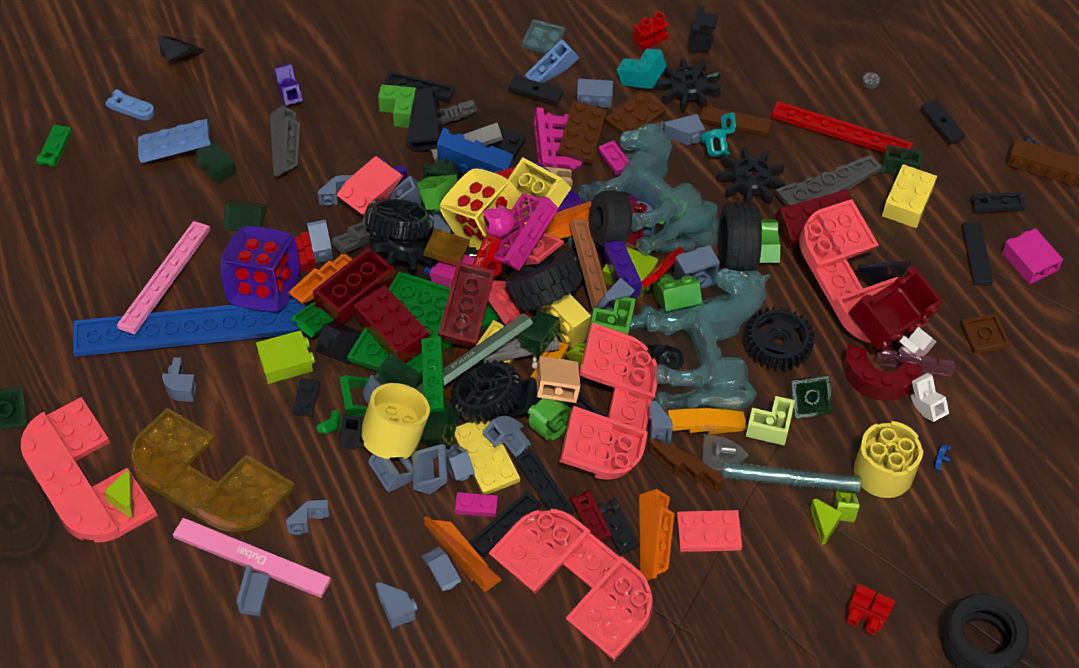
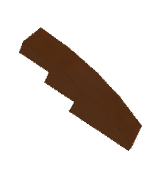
[648,439,724,493]

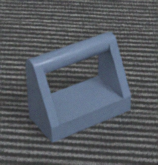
[590,278,635,316]
[647,401,673,445]
[412,444,447,495]
[368,454,413,492]

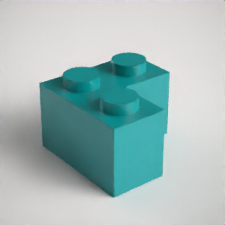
[617,49,666,89]

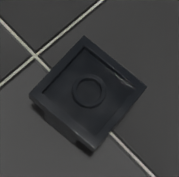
[689,5,718,54]

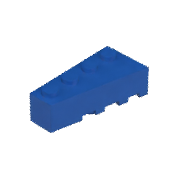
[437,128,513,173]

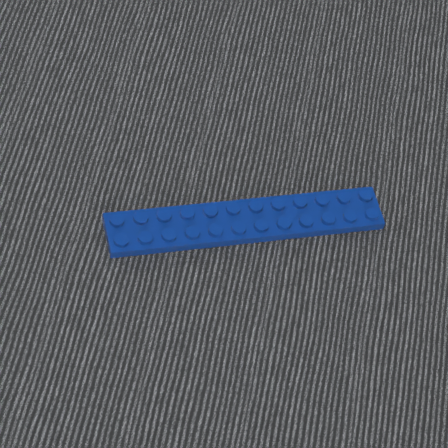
[73,299,306,357]

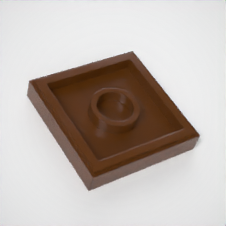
[960,313,1011,355]

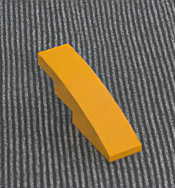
[667,408,747,435]

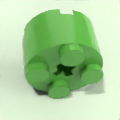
[528,398,571,441]

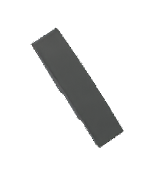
[331,216,371,254]

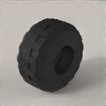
[588,191,633,246]

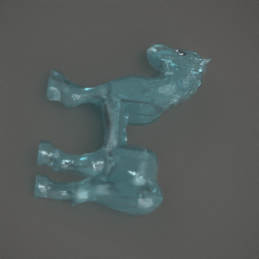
[577,120,718,255]
[641,268,771,411]

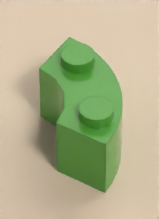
[760,219,780,263]

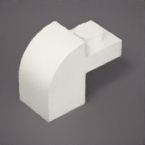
[898,327,936,363]
[911,373,949,422]

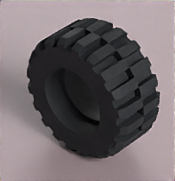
[506,249,582,311]

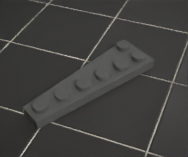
[775,155,882,206]

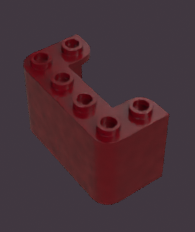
[848,266,943,351]

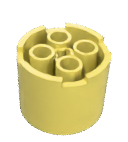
[361,383,430,460]
[854,421,923,498]

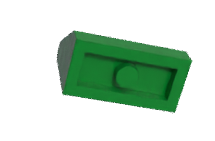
[339,376,369,417]

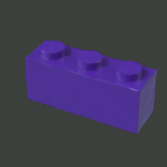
[603,241,642,298]

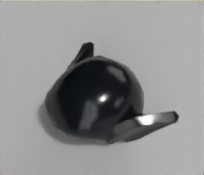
[646,344,684,386]

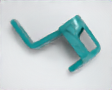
[701,112,736,157]

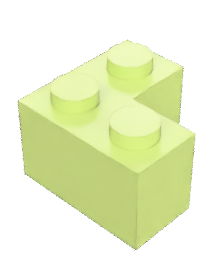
[746,396,795,446]

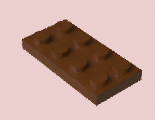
[557,100,607,164]

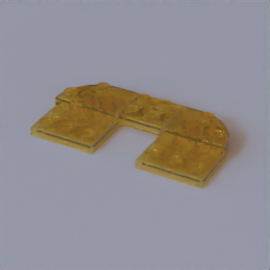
[131,408,295,532]

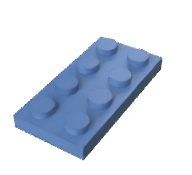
[138,119,211,163]

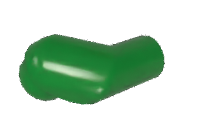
[316,410,341,434]

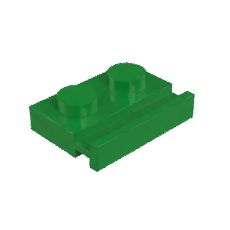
[291,302,334,338]

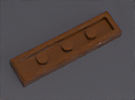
[700,106,772,137]

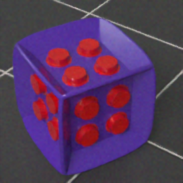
[220,226,300,312]

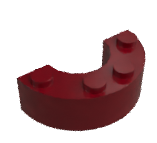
[843,344,923,401]

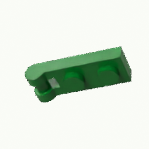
[37,125,72,167]

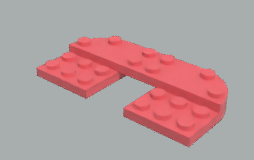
[799,199,925,343]
[560,322,658,480]
[21,397,157,543]
[489,509,653,661]

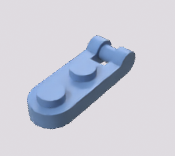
[105,89,154,120]

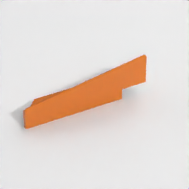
[544,201,591,239]
[639,489,674,580]
[424,516,501,592]

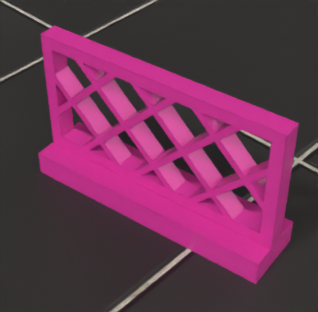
[493,193,558,271]

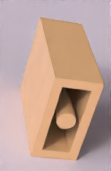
[536,356,580,403]

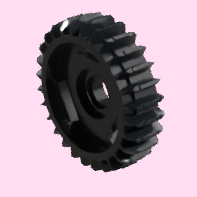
[365,197,434,241]
[743,306,815,372]
[451,360,523,424]

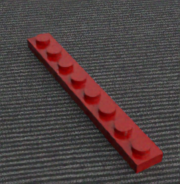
[771,101,912,160]

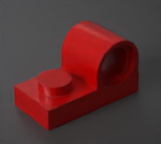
[472,235,502,277]

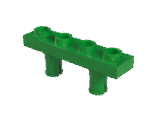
[422,336,445,413]

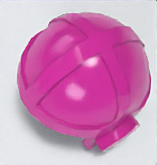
[484,205,515,238]

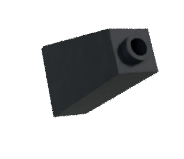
[406,88,443,152]

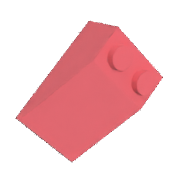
[337,156,403,216]
[498,223,564,265]

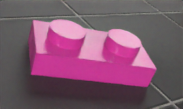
[598,140,632,176]
[455,492,498,517]

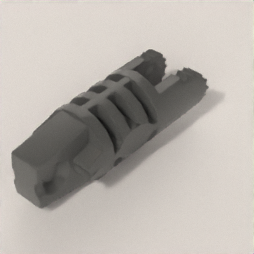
[440,100,477,125]

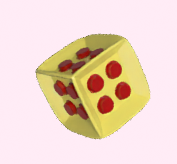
[440,169,529,252]

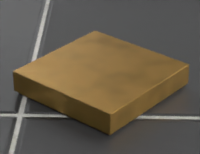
[423,228,470,266]

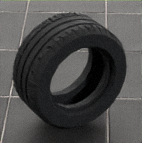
[718,202,762,274]
[942,594,1029,668]

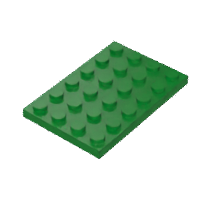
[347,271,450,384]

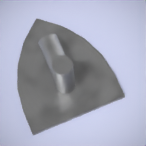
[702,434,749,470]

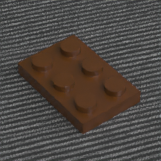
[604,90,666,141]

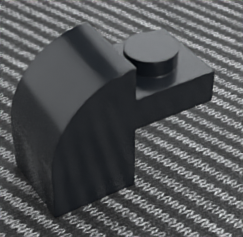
[339,414,365,450]

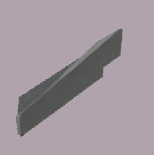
[270,105,300,177]

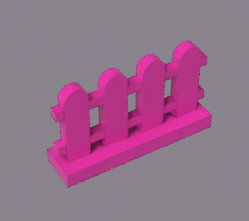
[533,108,582,171]

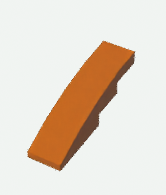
[288,254,353,304]

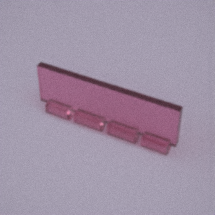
[874,349,956,376]

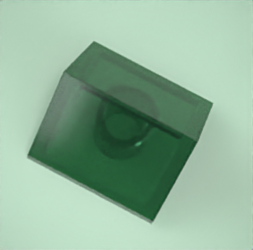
[223,199,269,232]
[787,375,833,419]
[0,386,28,429]

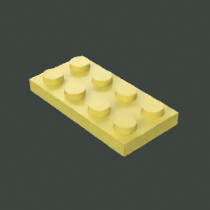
[452,420,520,495]

